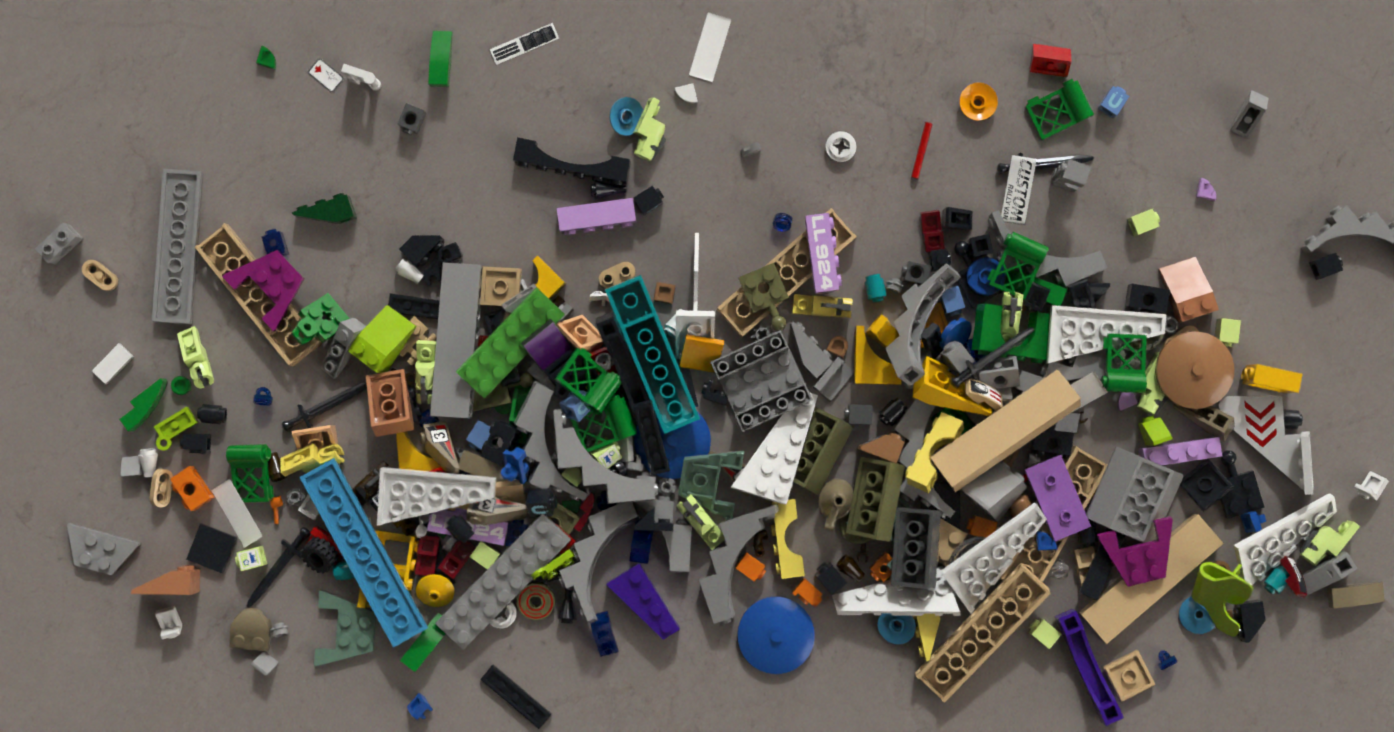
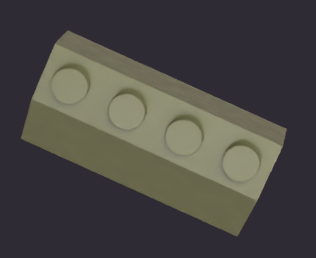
[793,407,854,495]
[846,457,905,542]

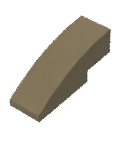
[458,450,517,482]
[1327,582,1385,608]

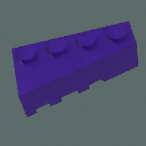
[606,562,680,640]

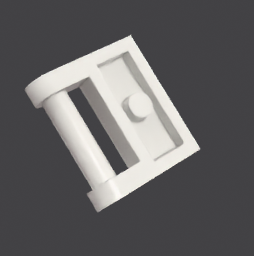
[341,64,381,91]

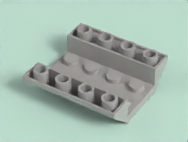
[711,330,813,432]
[1086,446,1184,543]

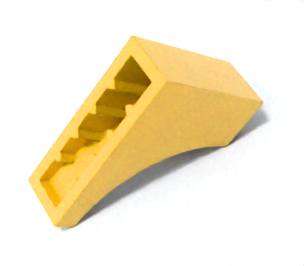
[865,315,900,349]
[854,326,903,385]
[396,431,447,473]

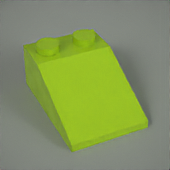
[348,305,417,373]

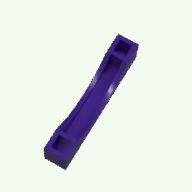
[1054,609,1124,726]

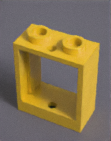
[1241,364,1303,394]

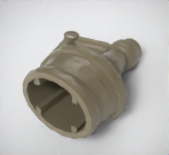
[819,479,854,532]

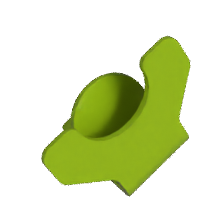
[1191,562,1253,637]

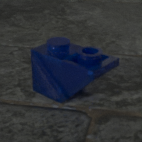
[629,518,654,564]
[590,611,619,657]

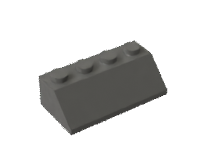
[891,507,941,589]

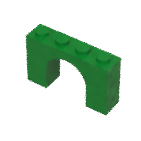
[971,303,1050,364]

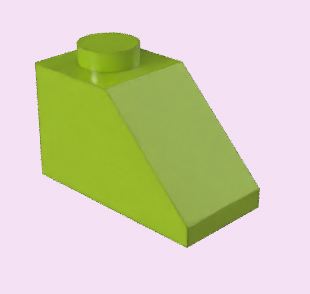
[1138,415,1173,445]

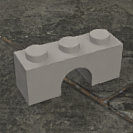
[1051,159,1091,192]

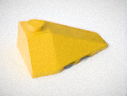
[912,356,992,416]

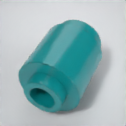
[864,274,887,303]
[333,561,355,581]
[1264,565,1291,595]

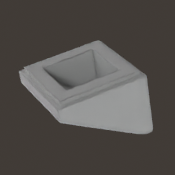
[121,456,143,477]
[251,652,278,676]

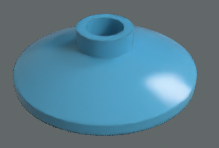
[609,97,643,136]
[1179,596,1216,634]
[878,613,916,644]

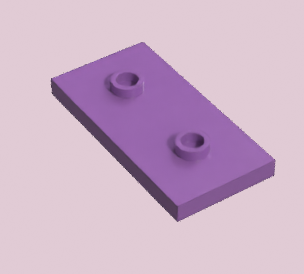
[1024,455,1091,541]

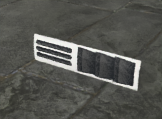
[490,23,559,65]

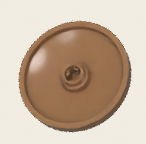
[1155,332,1234,409]

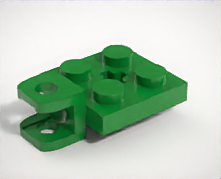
[291,293,350,345]

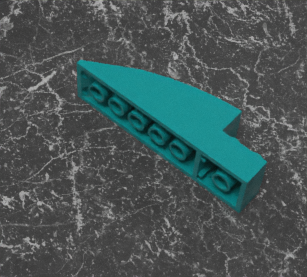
[605,275,700,434]

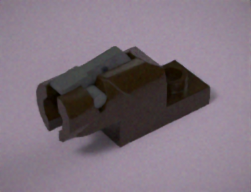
[352,461,389,507]

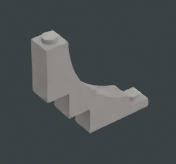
[553,409,658,504]
[699,504,779,625]

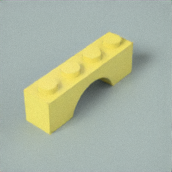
[905,412,964,493]
[768,499,805,579]

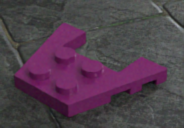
[222,250,304,332]
[1097,516,1173,587]

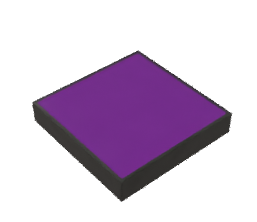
[520,319,572,372]

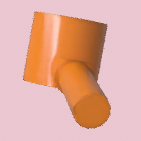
[270,496,283,524]

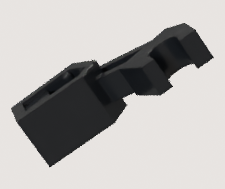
[423,242,463,286]

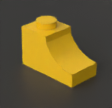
[532,255,566,299]

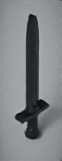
[997,153,1094,174]
[950,327,1034,388]
[282,382,367,432]
[246,527,310,607]

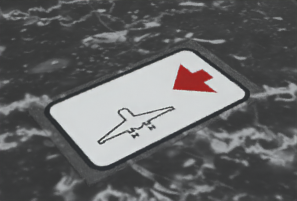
[306,56,346,94]

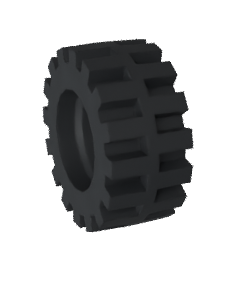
[301,537,338,574]

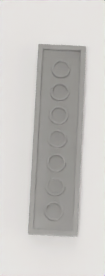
[152,169,203,324]
[435,514,571,650]

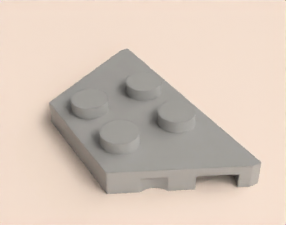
[67,523,141,575]

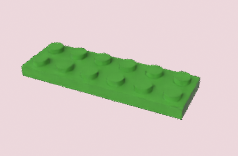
[456,287,565,398]

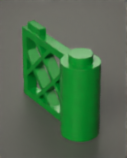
[1025,79,1094,140]
[987,231,1049,300]
[1101,333,1147,393]
[555,348,622,415]
[571,395,637,452]
[226,444,274,502]

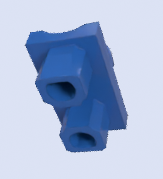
[501,447,529,484]

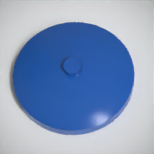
[634,412,711,479]
[738,596,815,674]

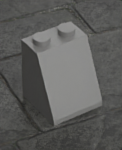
[960,461,1027,522]

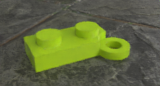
[154,407,198,451]
[531,550,576,580]

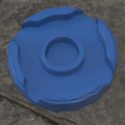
[966,257,1005,296]
[940,318,972,350]

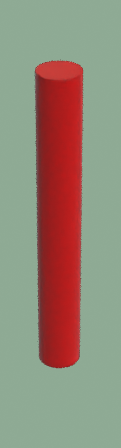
[911,122,933,179]

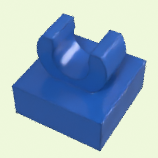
[1240,511,1266,533]
[407,693,433,719]

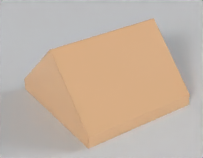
[556,315,604,353]
[292,425,338,450]

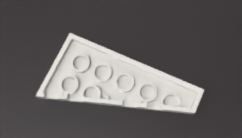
[1046,305,1166,363]
[730,393,818,505]
[377,467,496,526]
[1234,493,1337,585]
[940,503,1047,614]
[832,565,960,616]

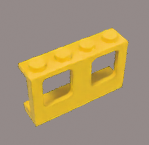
[357,530,419,608]

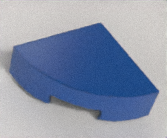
[1036,531,1057,551]

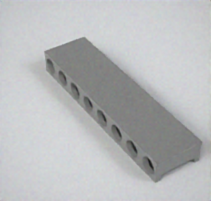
[430,263,483,419]

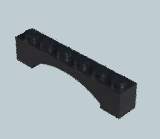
[513,137,631,186]
[595,311,657,421]

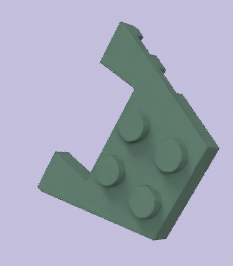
[678,451,745,520]
[314,590,376,666]

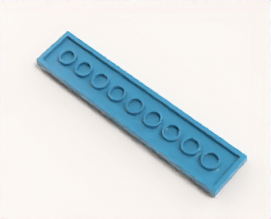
[299,458,428,647]

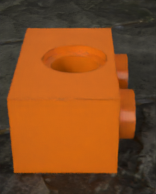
[170,466,215,511]

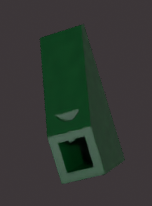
[292,193,357,224]

